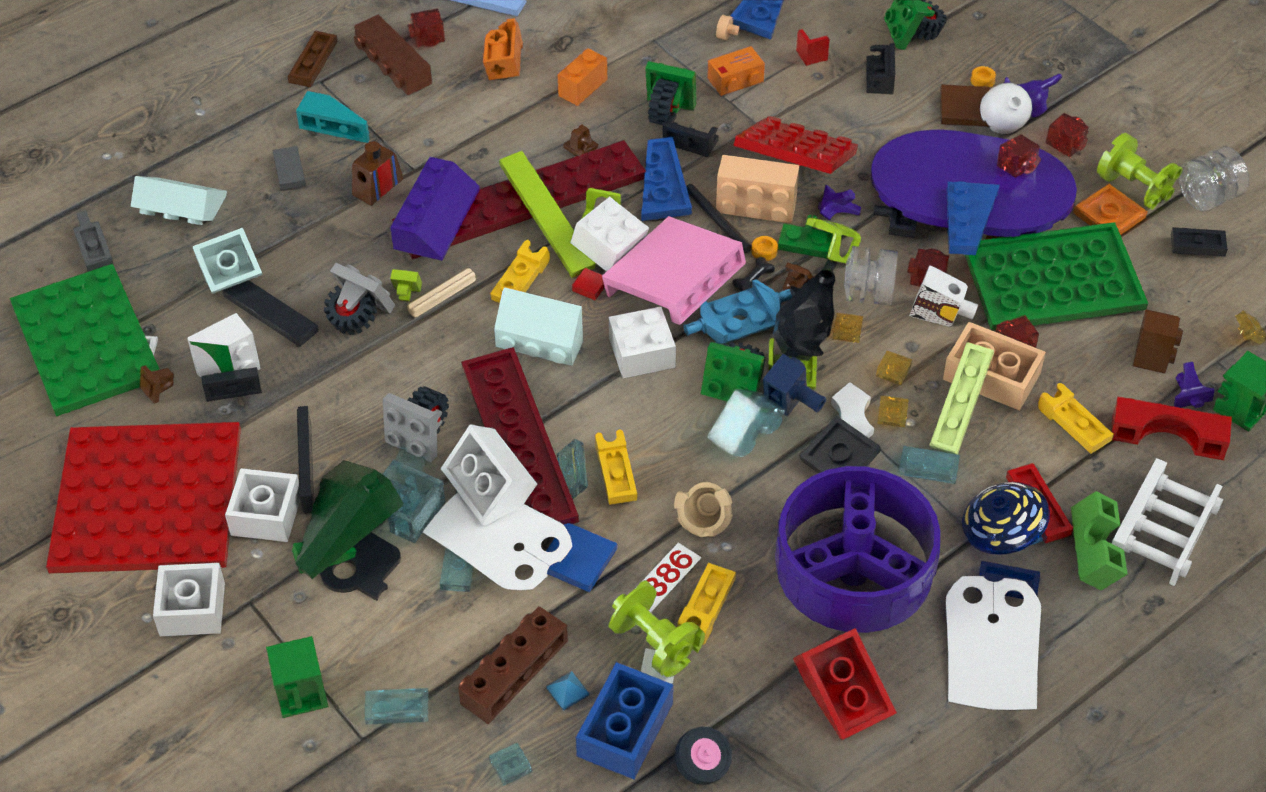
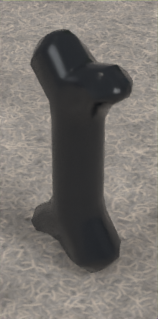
[732,257,775,291]

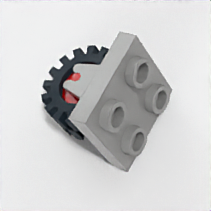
[324,263,395,335]
[383,386,449,462]

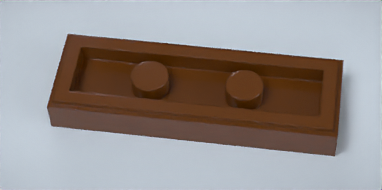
[288,31,338,87]

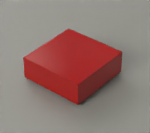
[572,268,605,300]

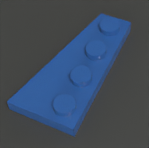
[730,0,784,39]
[947,181,1000,255]

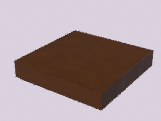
[940,84,991,127]

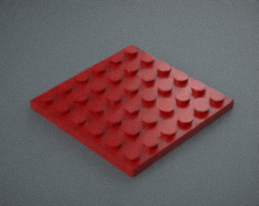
[46,422,241,573]

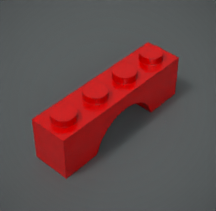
[1111,397,1232,461]

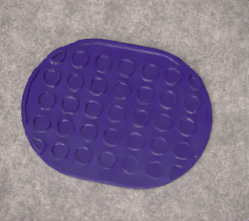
[871,130,1077,237]

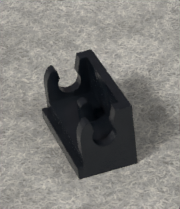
[866,43,895,94]
[662,114,719,157]

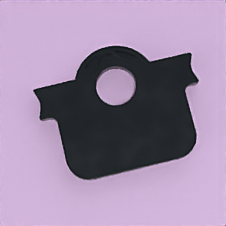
[320,532,401,601]

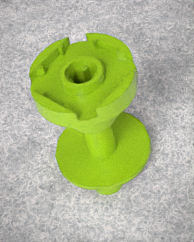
[1097,133,1183,210]
[608,580,705,678]

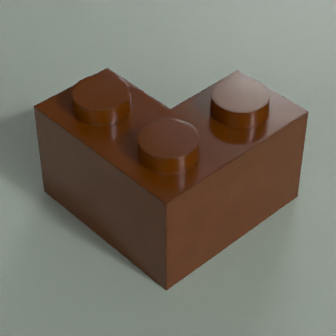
[1133,309,1183,374]

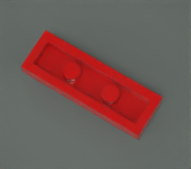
[1006,463,1073,544]

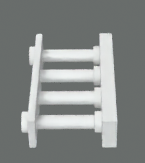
[1112,458,1223,586]

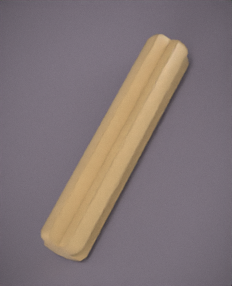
[407,268,476,318]

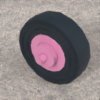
[675,726,732,785]

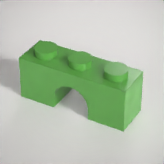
[1071,491,1128,590]

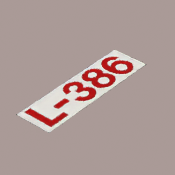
[636,543,702,626]

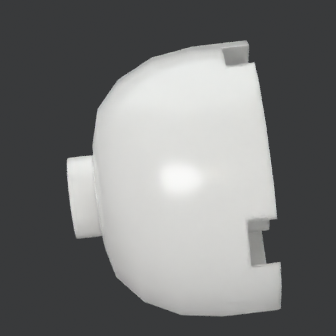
[980,83,1032,134]

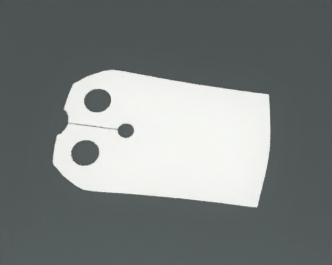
[423,493,572,590]
[946,576,1041,710]

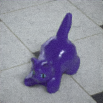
[1004,74,1062,117]

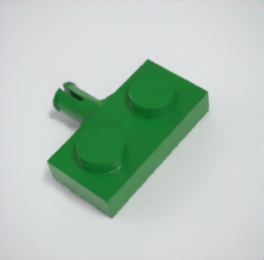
[778,215,833,259]

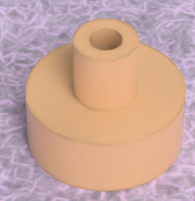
[716,15,740,40]

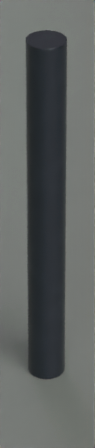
[686,184,752,253]

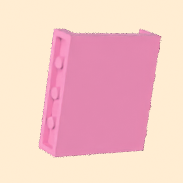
[602,216,746,325]

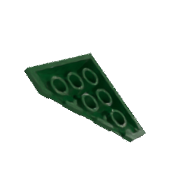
[296,460,404,579]

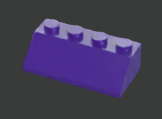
[390,157,480,261]

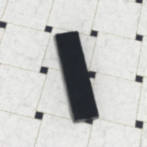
[223,280,319,347]
[297,406,314,514]

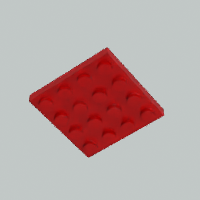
[734,116,858,174]

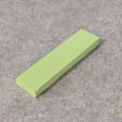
[930,342,994,456]

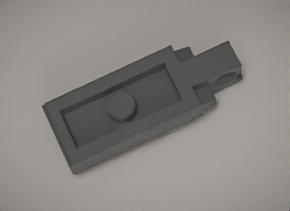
[73,211,113,272]

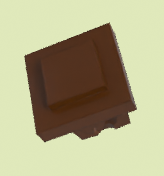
[563,124,598,156]
[782,262,813,291]
[140,365,174,404]

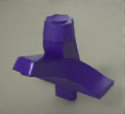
[818,185,861,220]
[1174,362,1215,408]

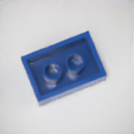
[576,662,673,780]

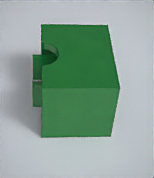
[1213,351,1266,432]
[266,636,328,718]

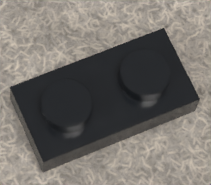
[1170,227,1228,257]
[201,367,262,402]

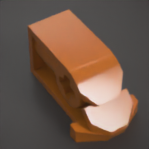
[483,18,523,80]

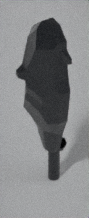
[773,259,837,361]

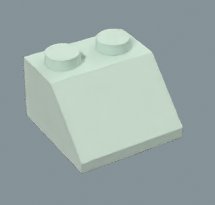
[192,228,262,294]

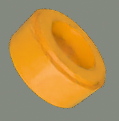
[971,66,996,87]
[751,236,778,261]

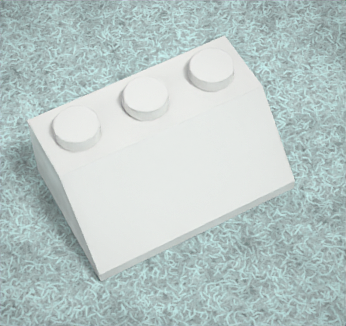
[441,425,537,525]

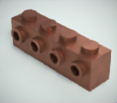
[354,14,432,95]
[458,606,568,725]

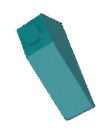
[296,91,370,143]

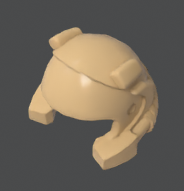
[674,482,733,538]

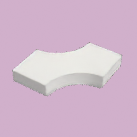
[831,382,874,438]

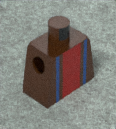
[352,141,403,206]

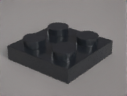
[799,415,881,473]

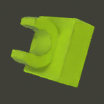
[390,269,422,301]

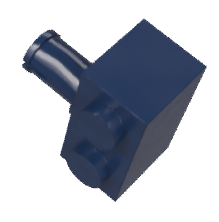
[763,354,827,417]

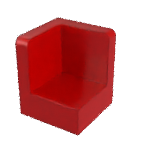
[796,29,830,66]

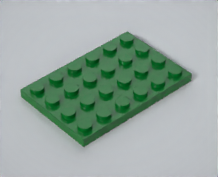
[965,222,1148,331]
[10,264,160,417]

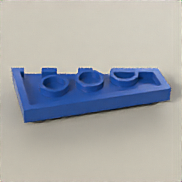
[641,137,692,221]

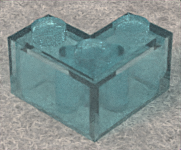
[707,389,786,457]
[383,459,446,543]

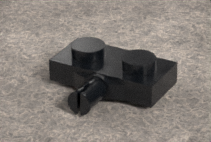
[873,205,917,238]

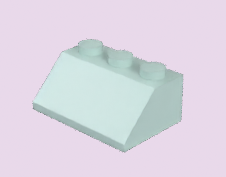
[131,176,227,225]
[494,287,583,366]

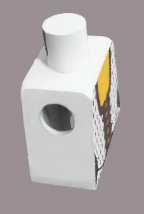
[909,266,978,326]

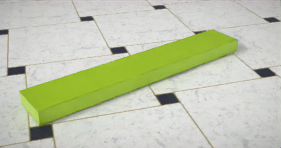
[499,151,595,278]

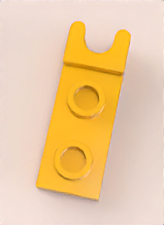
[490,240,550,303]
[1038,383,1113,454]
[595,429,637,505]
[677,563,736,645]

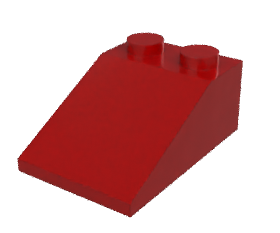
[793,628,897,740]

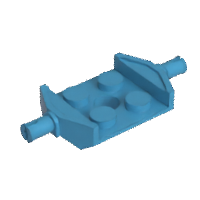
[683,280,792,344]

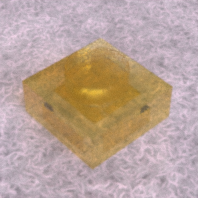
[1235,310,1266,345]
[833,313,863,343]
[876,351,912,385]
[877,396,909,428]

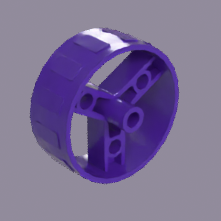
[775,466,941,633]

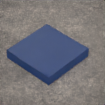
[542,523,617,592]

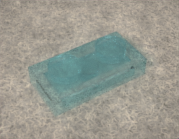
[557,439,588,499]
[899,446,960,484]
[365,688,429,724]

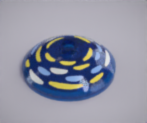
[962,482,1050,555]

